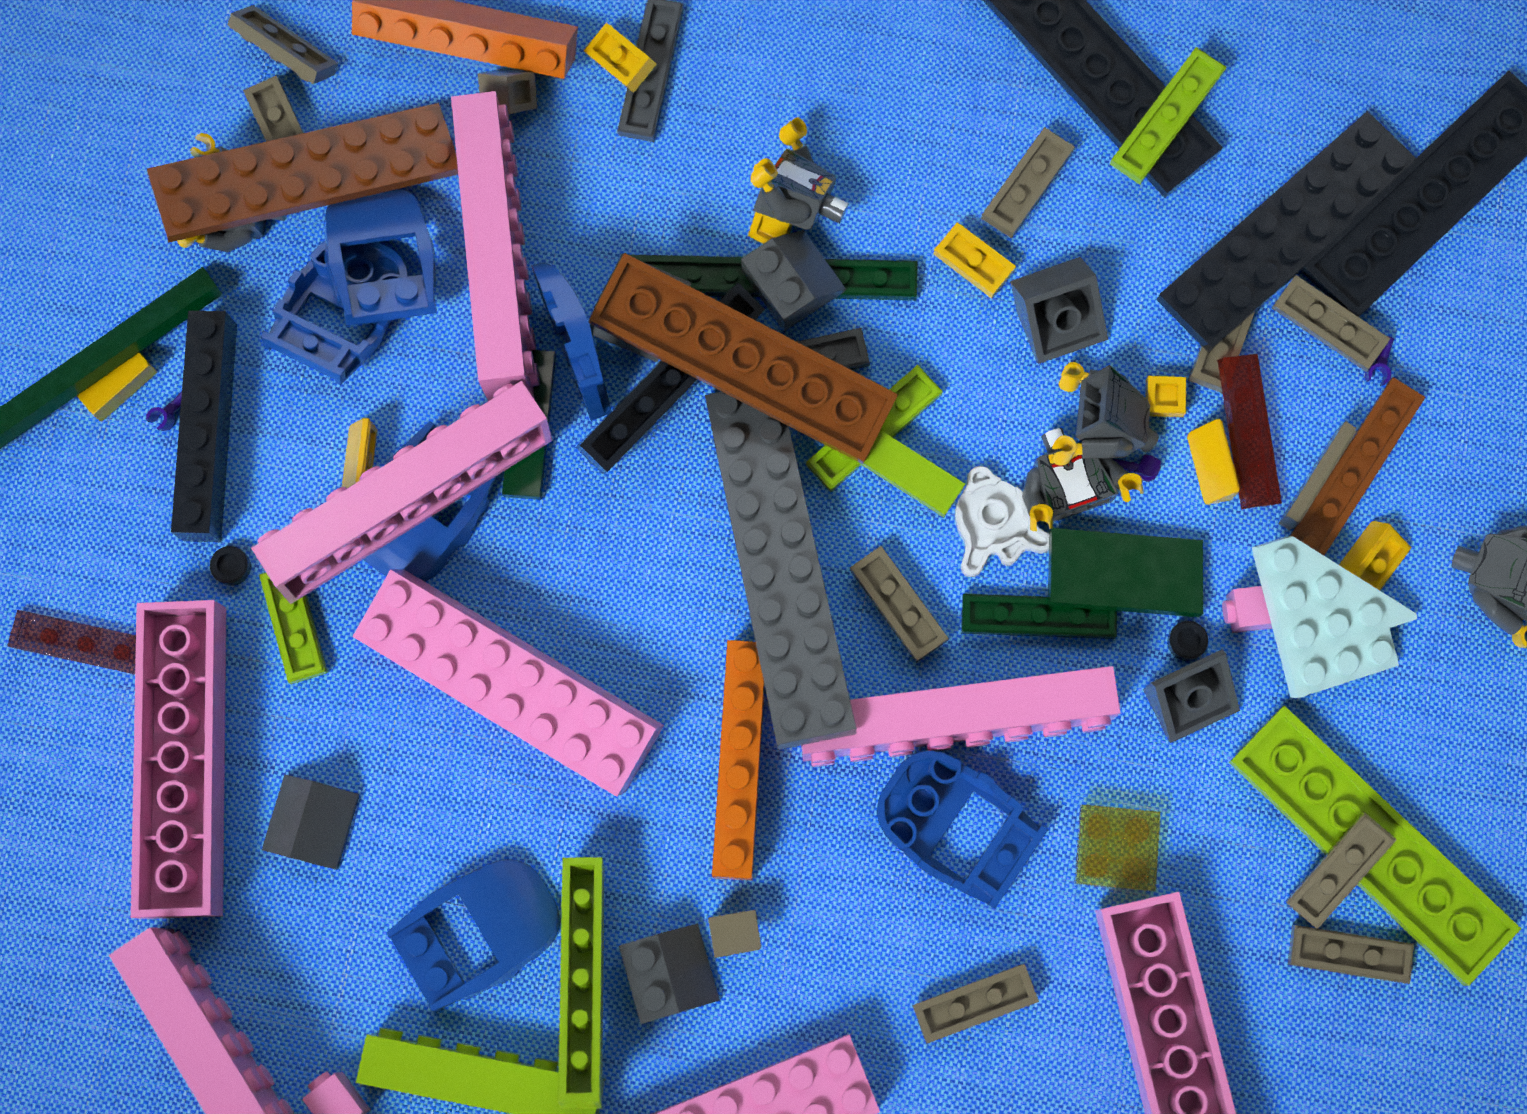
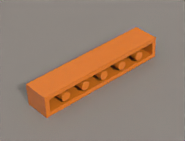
[352,0,578,79]
[712,640,765,881]

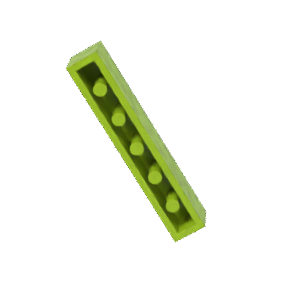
[558,857,605,1109]
[356,1027,606,1114]

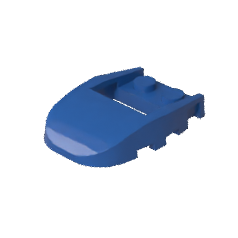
[324,189,437,326]
[260,241,407,385]
[531,263,611,421]
[363,421,504,582]
[877,751,1048,908]
[386,859,560,1013]

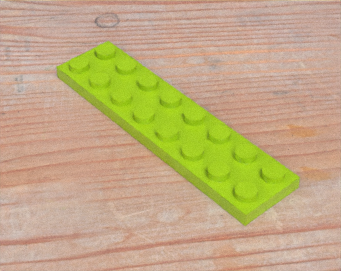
[1228,706,1522,986]

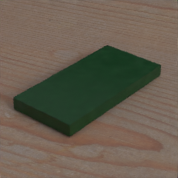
[1048,528,1203,617]

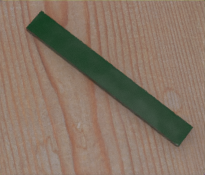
[620,254,918,301]
[0,267,222,449]

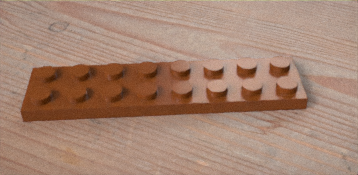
[146,103,458,243]
[589,253,898,464]

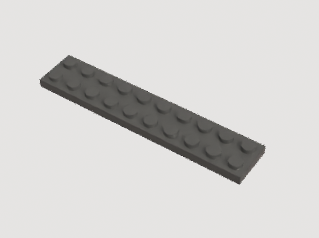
[705,392,857,750]

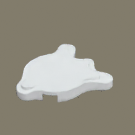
[955,466,1049,577]

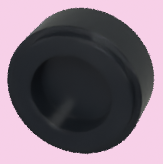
[210,546,251,586]
[1167,621,1208,661]

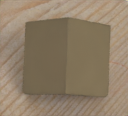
[478,69,537,114]
[708,910,761,958]

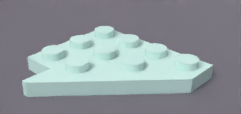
[1251,536,1418,698]

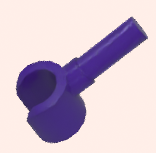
[1364,336,1394,386]
[146,391,182,431]
[1112,454,1161,482]

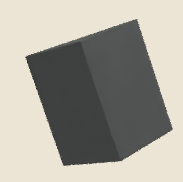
[1143,650,1240,743]
[262,775,360,870]

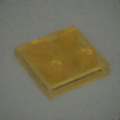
[1074,804,1160,892]

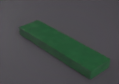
[502,350,556,500]
[961,594,1117,639]

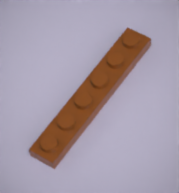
[1289,377,1426,556]

